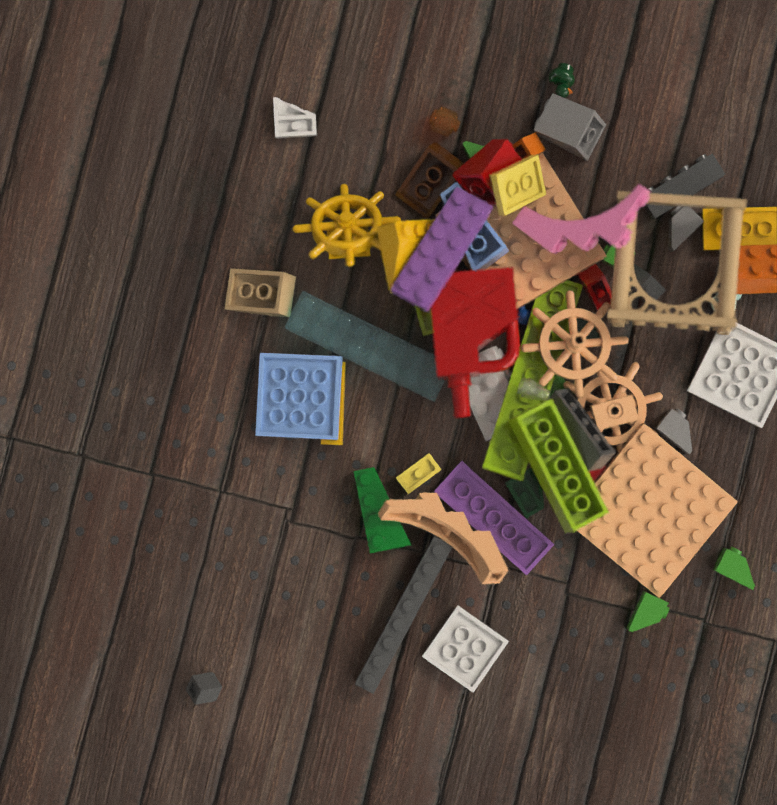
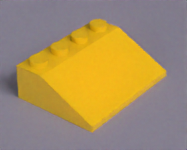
[376,219,435,290]

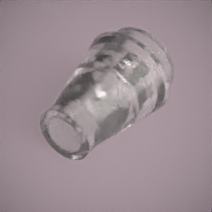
[517,378,550,401]

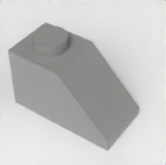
[669,206,704,252]
[654,408,692,454]

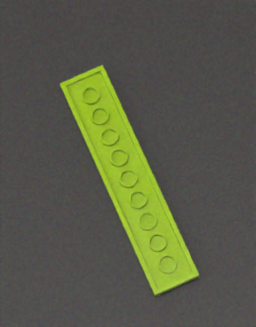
[482,280,583,481]

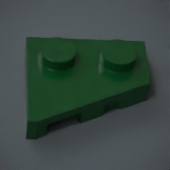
[505,467,544,519]

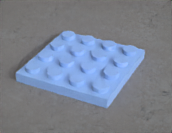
[255,353,343,440]

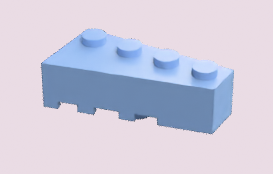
[440,182,509,270]

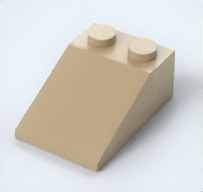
[225,269,296,317]

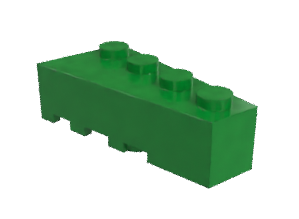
[354,467,411,553]

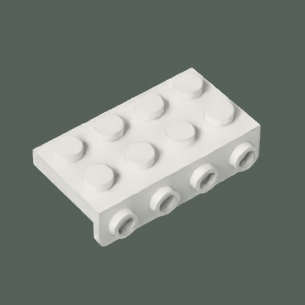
[469,346,512,441]

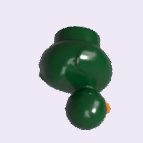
[549,63,575,98]

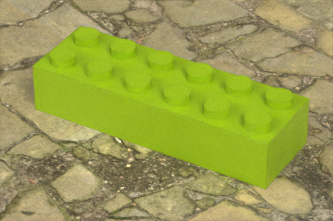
[508,399,609,533]

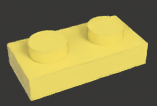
[396,453,442,494]

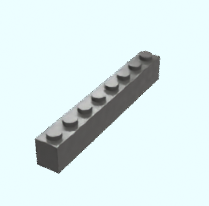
[355,535,452,694]

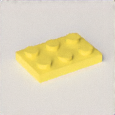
[490,155,546,216]

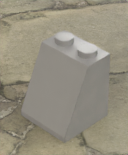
[534,93,606,161]

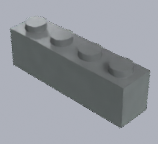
[644,153,726,221]
[548,388,616,471]

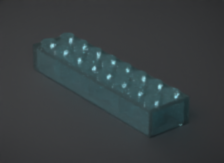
[284,291,445,402]

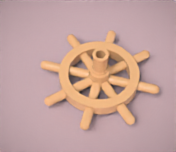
[521,290,629,398]

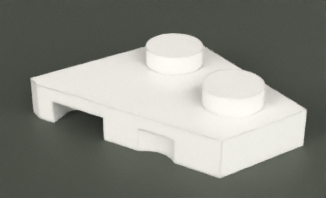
[273,97,317,138]

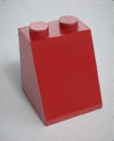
[452,139,522,205]

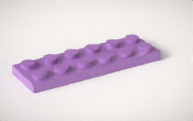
[391,187,493,312]
[434,461,554,575]

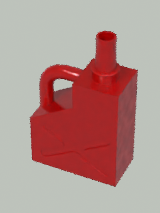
[431,267,520,418]

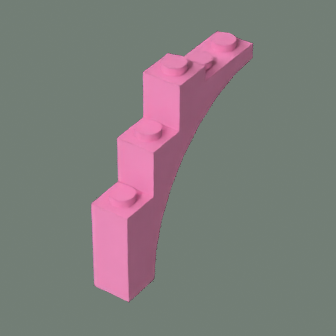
[512,184,651,254]

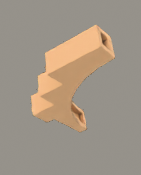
[378,492,508,584]

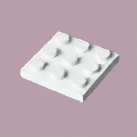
[422,605,509,692]

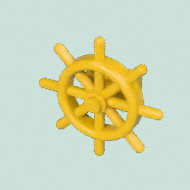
[293,184,401,267]

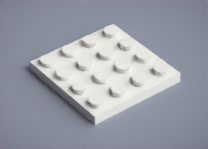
[687,323,777,428]

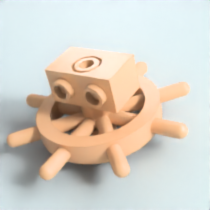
[563,357,663,452]

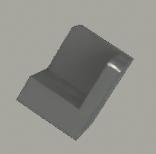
[186,672,222,705]

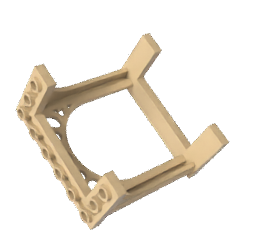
[608,191,746,335]

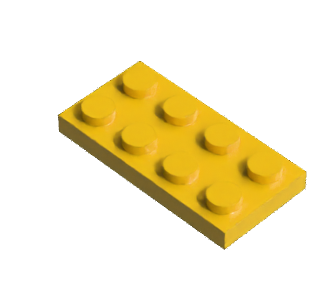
[702,207,777,251]

